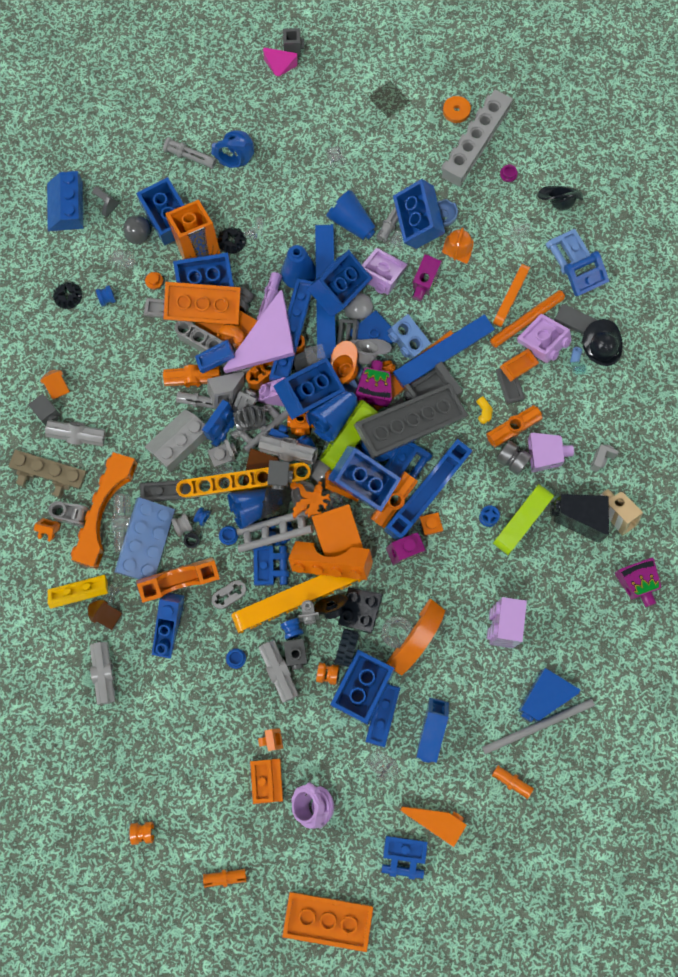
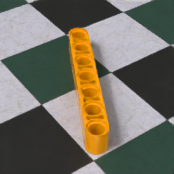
[176,463,311,498]
[231,575,362,634]

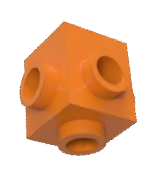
[287,412,314,436]

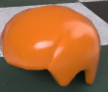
[217,325,245,349]

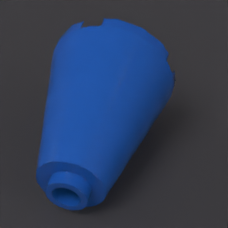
[326,190,376,240]
[281,245,316,289]
[305,391,358,442]
[227,487,283,529]

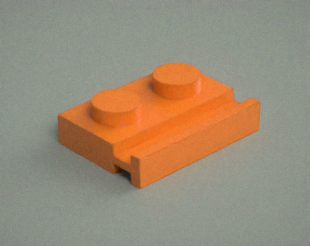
[250,759,283,804]

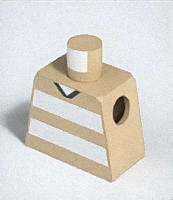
[600,489,643,536]

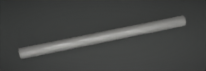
[482,699,595,755]

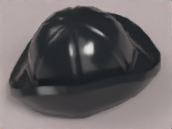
[537,186,583,211]
[582,319,623,366]

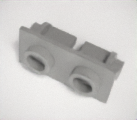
[298,600,320,625]

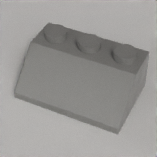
[145,409,207,472]

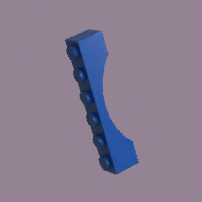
[384,439,472,541]

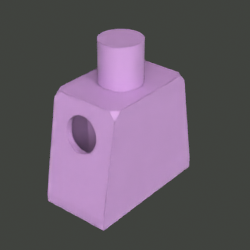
[528,433,574,472]

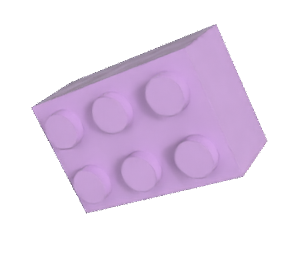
[487,597,527,648]

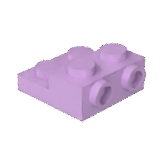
[362,248,408,295]
[517,314,571,363]

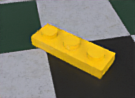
[47,575,108,609]

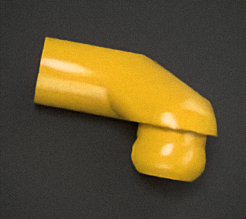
[476,396,493,424]

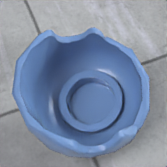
[438,199,458,227]

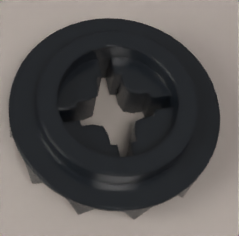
[217,226,246,254]
[52,281,82,309]

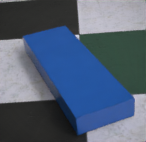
[365,684,400,748]

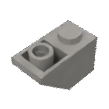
[207,371,244,408]

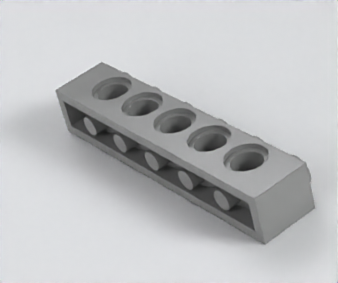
[441,90,513,187]

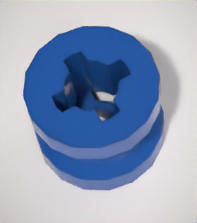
[96,285,116,307]
[479,505,500,527]
[280,618,304,640]

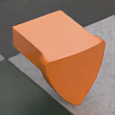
[40,370,70,400]

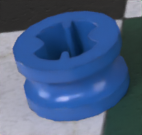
[193,507,211,526]

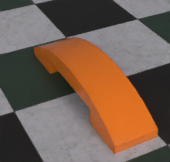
[386,599,446,676]

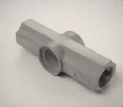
[45,420,106,446]
[258,434,318,465]
[258,640,298,703]
[90,642,116,705]

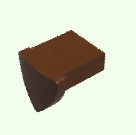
[88,600,122,630]

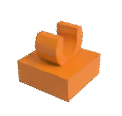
[34,518,61,542]
[258,728,284,751]

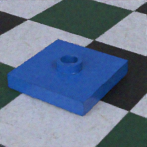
[350,310,394,344]

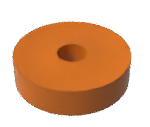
[443,96,471,123]

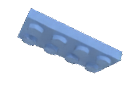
[115,497,175,580]

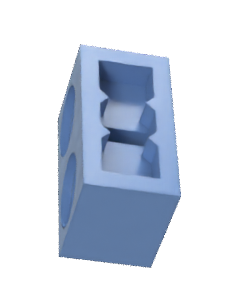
[387,314,431,359]

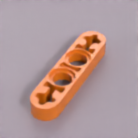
[493,264,530,327]

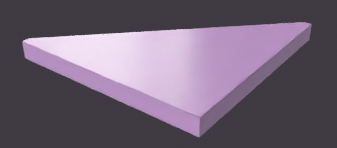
[223,290,295,373]

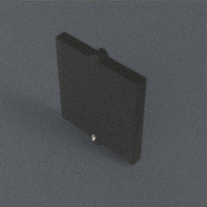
[369,81,410,118]
[261,484,292,518]

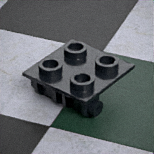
[338,587,383,634]

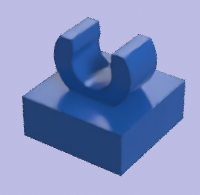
[268,424,289,439]

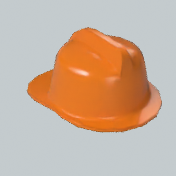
[442,227,474,264]
[330,341,359,384]

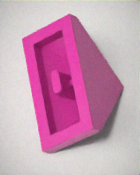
[263,48,298,76]

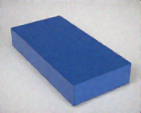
[195,339,235,374]

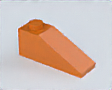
[399,806,467,847]

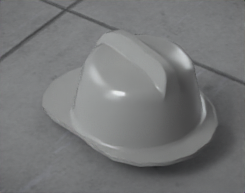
[350,339,392,364]

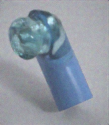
[570,347,586,375]

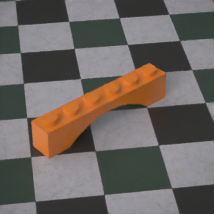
[71,452,138,570]

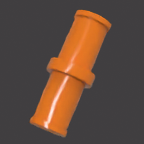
[491,765,534,799]
[203,868,246,888]

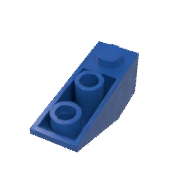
[152,593,185,659]

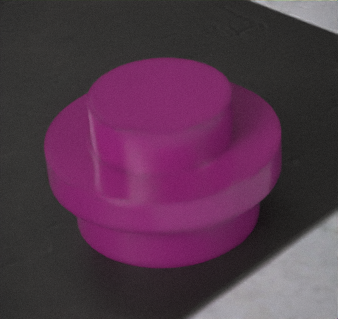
[500,164,518,182]

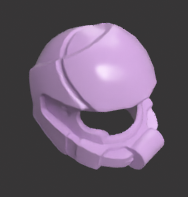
[291,782,335,829]

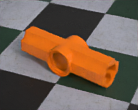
[163,365,221,388]
[486,405,543,448]
[370,471,418,528]

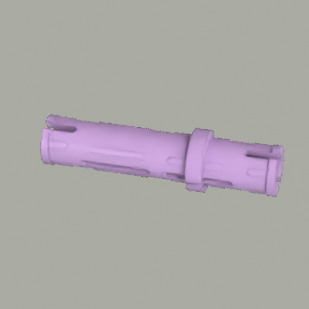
[256,272,282,321]

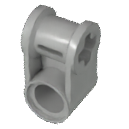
[48,501,89,527]

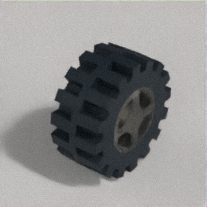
[334,628,359,667]

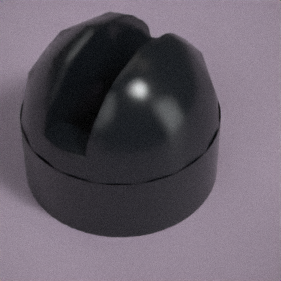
[183,533,200,548]

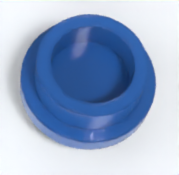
[219,526,238,545]
[226,649,246,669]

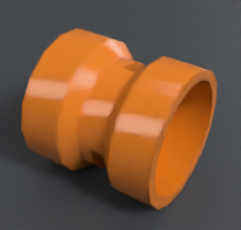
[316,662,339,685]
[130,822,154,845]

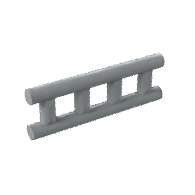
[230,403,289,453]
[236,509,313,553]

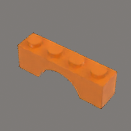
[288,541,373,580]
[136,557,220,603]

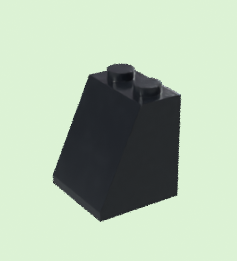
[550,494,609,542]

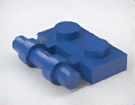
[202,400,235,447]
[254,546,289,586]
[381,836,427,880]

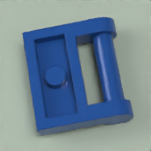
[564,251,610,296]
[385,442,432,479]

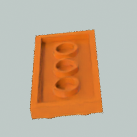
[163,282,241,325]
[282,891,373,952]

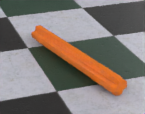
[490,290,565,347]

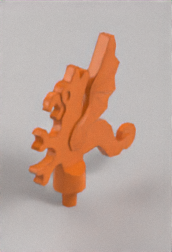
[290,481,331,519]

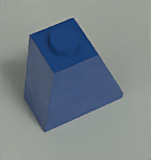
[518,668,581,723]
[416,697,449,763]

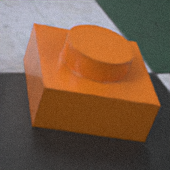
[419,513,443,536]

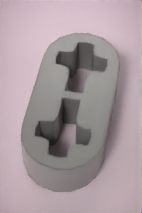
[212,581,247,610]

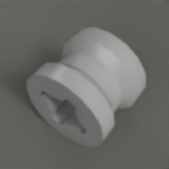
[171,513,193,537]

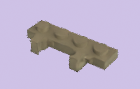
[8,450,87,498]

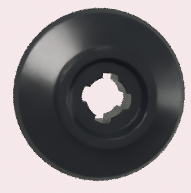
[314,594,348,619]

